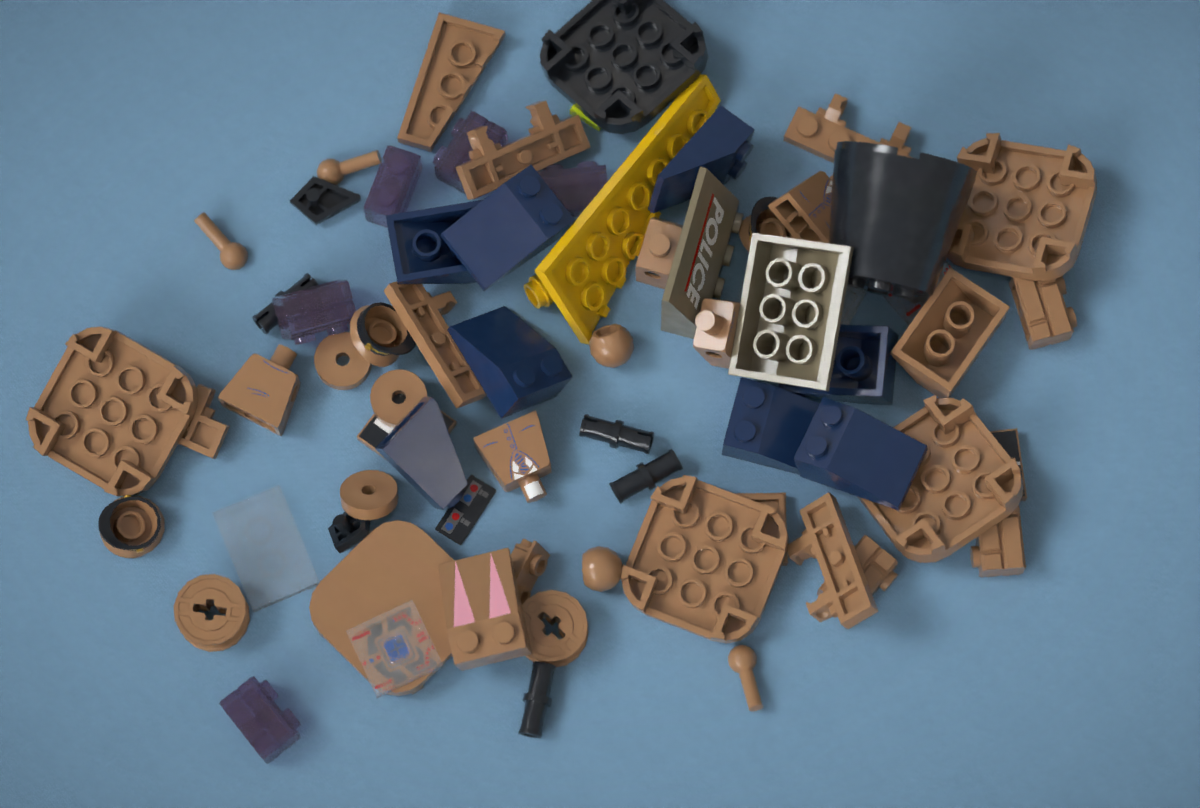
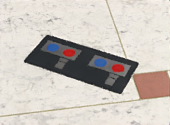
[435,475,496,545]

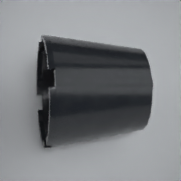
[829,141,977,299]

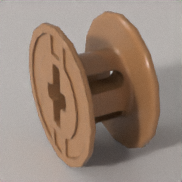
[174,574,250,652]
[522,590,588,667]

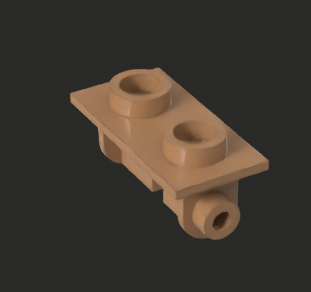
[511,539,550,605]

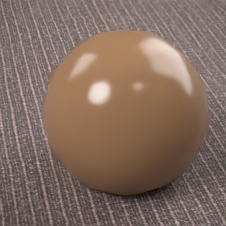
[589,324,634,368]
[582,546,623,592]

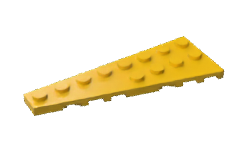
[534,74,721,345]

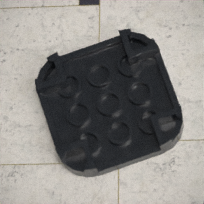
[540,0,708,134]

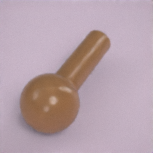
[317,150,382,185]
[194,212,248,270]
[728,645,763,712]

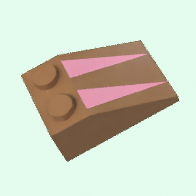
[438,548,532,671]

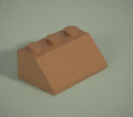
[890,267,1010,398]

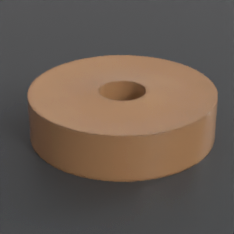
[314,332,372,390]
[370,369,428,428]
[340,470,398,520]

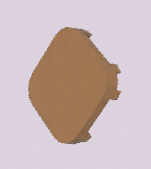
[947,133,1097,281]
[26,326,198,496]
[857,395,1023,563]
[620,475,789,644]
[309,520,454,696]

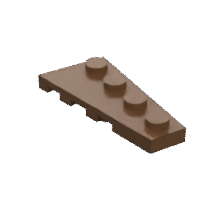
[397,12,506,152]

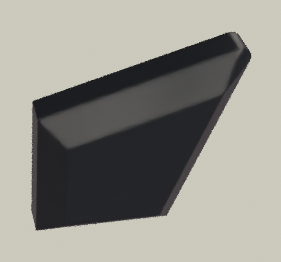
[290,176,361,225]
[328,512,370,553]

